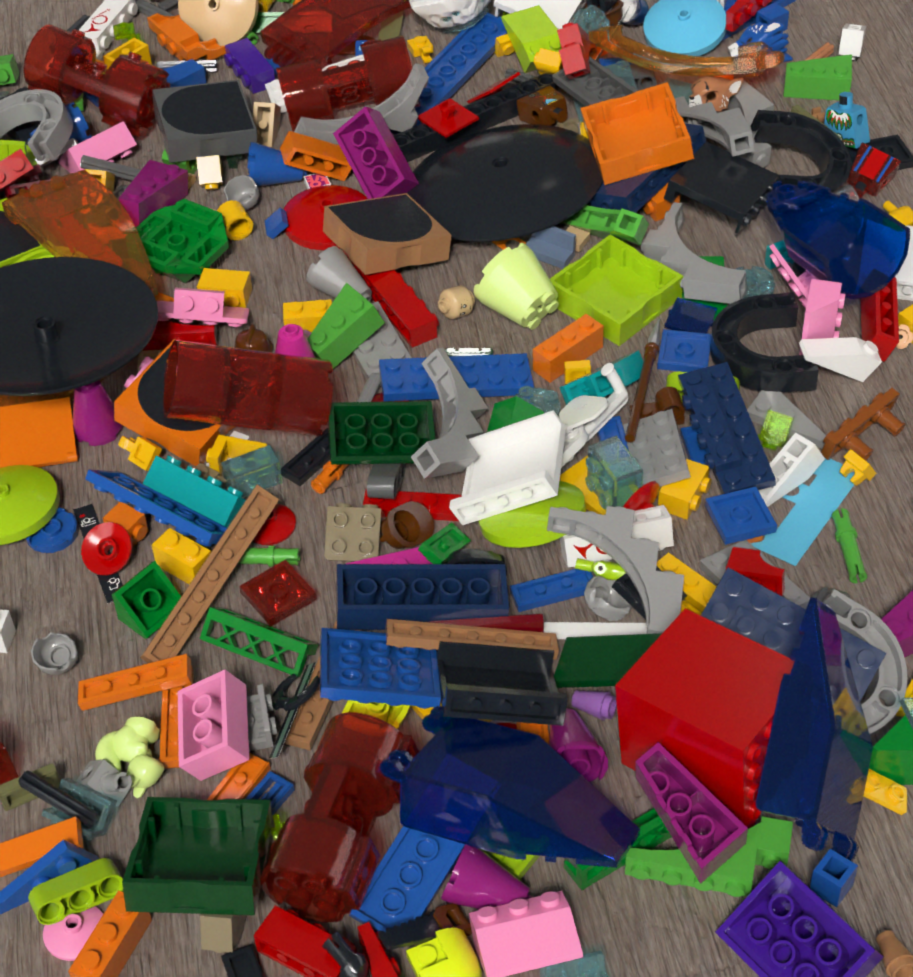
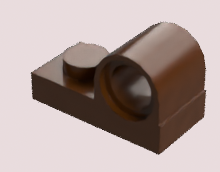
[629,387,685,425]

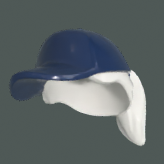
[620,0,649,25]

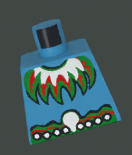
[824,92,870,149]

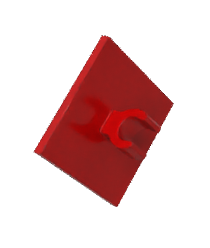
[467,72,520,104]
[418,98,479,138]

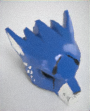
[728,22,793,65]

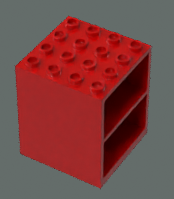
[615,608,814,827]

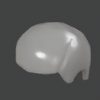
[223,175,260,210]
[31,632,78,675]

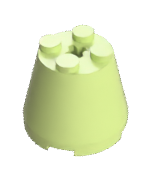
[474,243,559,330]

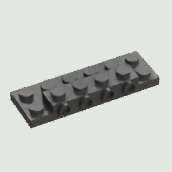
[552,56,638,106]

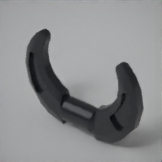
[271,674,320,711]

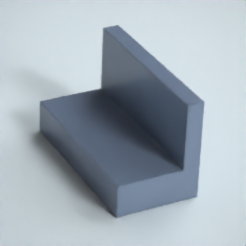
[526,226,576,269]

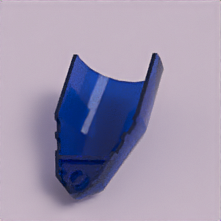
[766,181,910,300]

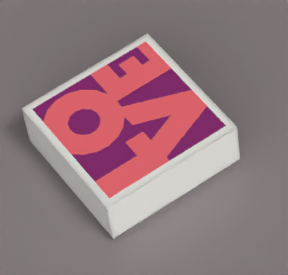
[304,173,331,189]

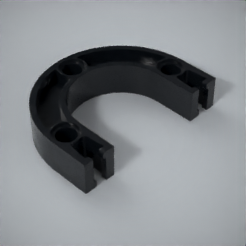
[750,110,852,209]
[711,292,819,392]

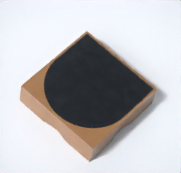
[323,193,451,275]

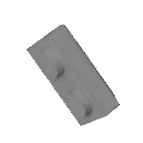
[247,684,277,751]

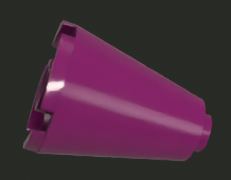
[73,380,123,446]
[548,708,608,790]
[441,841,533,909]

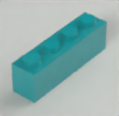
[143,455,246,527]

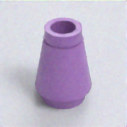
[571,690,617,720]

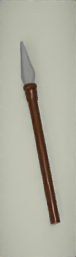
[625,319,660,443]

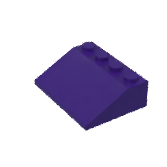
[715,861,884,977]

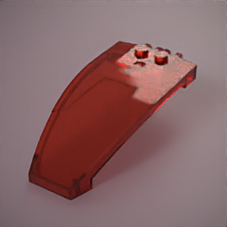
[260,0,417,72]

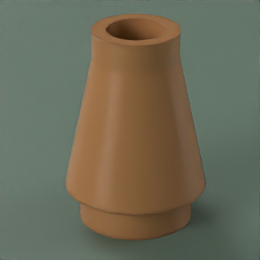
[876,930,913,977]

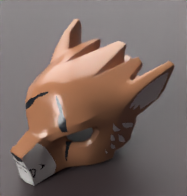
[689,74,743,112]

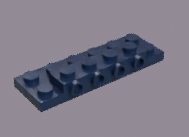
[678,362,776,494]
[701,567,886,706]

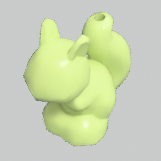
[95,717,164,799]

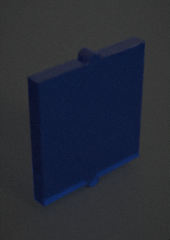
[664,298,718,334]

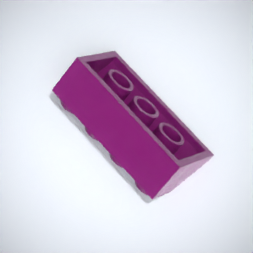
[333,106,419,199]

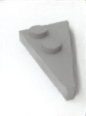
[747,390,826,449]

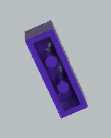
[224,38,275,94]

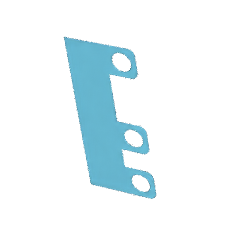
[751,457,855,566]

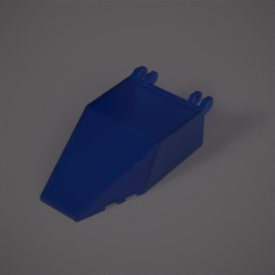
[756,597,873,861]
[379,706,640,868]

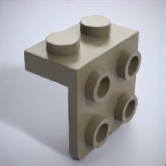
[324,503,385,562]

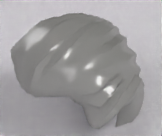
[584,576,631,622]

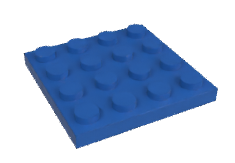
[320,628,441,709]

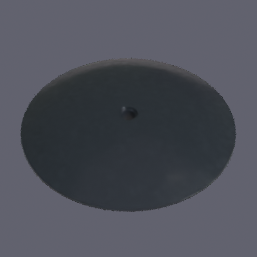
[407,124,603,242]
[0,257,158,396]

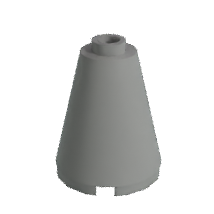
[306,246,372,302]

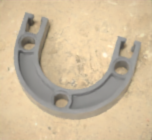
[0,89,73,161]
[810,589,907,746]

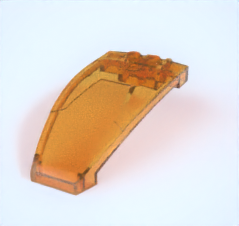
[588,25,785,77]
[1,170,158,296]

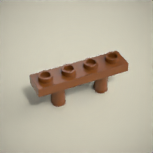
[821,388,905,461]

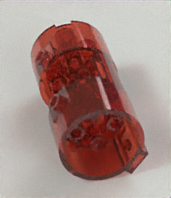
[24,24,170,137]
[276,35,420,132]
[163,340,333,436]
[260,712,420,922]

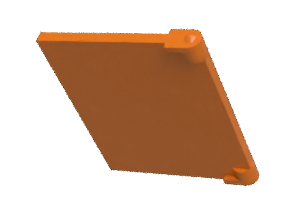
[0,397,78,468]

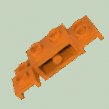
[147,13,226,61]

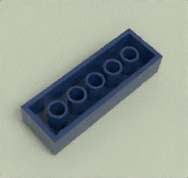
[336,564,509,630]

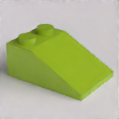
[501,5,562,73]

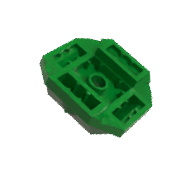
[125,199,229,283]

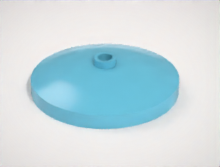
[643,0,726,59]

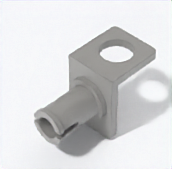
[74,759,132,807]

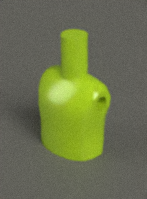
[575,558,626,580]

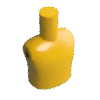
[883,200,913,226]

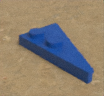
[0,839,99,914]

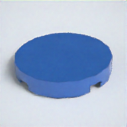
[26,507,79,553]

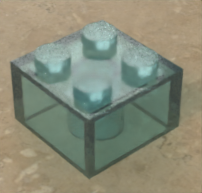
[585,435,643,509]

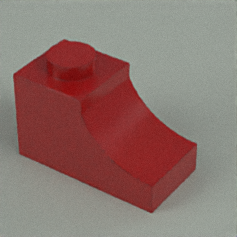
[726,547,785,597]

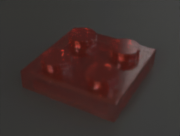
[239,560,317,626]

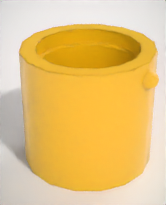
[217,200,253,240]

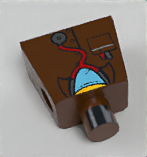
[516,85,568,125]

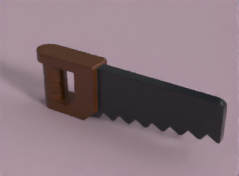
[378,903,472,950]

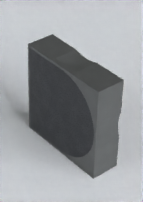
[152,80,257,163]

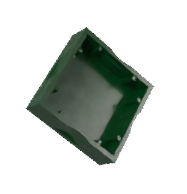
[122,797,273,915]

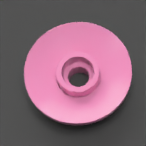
[43,906,103,961]

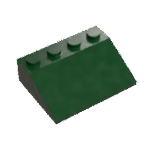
[328,401,435,464]

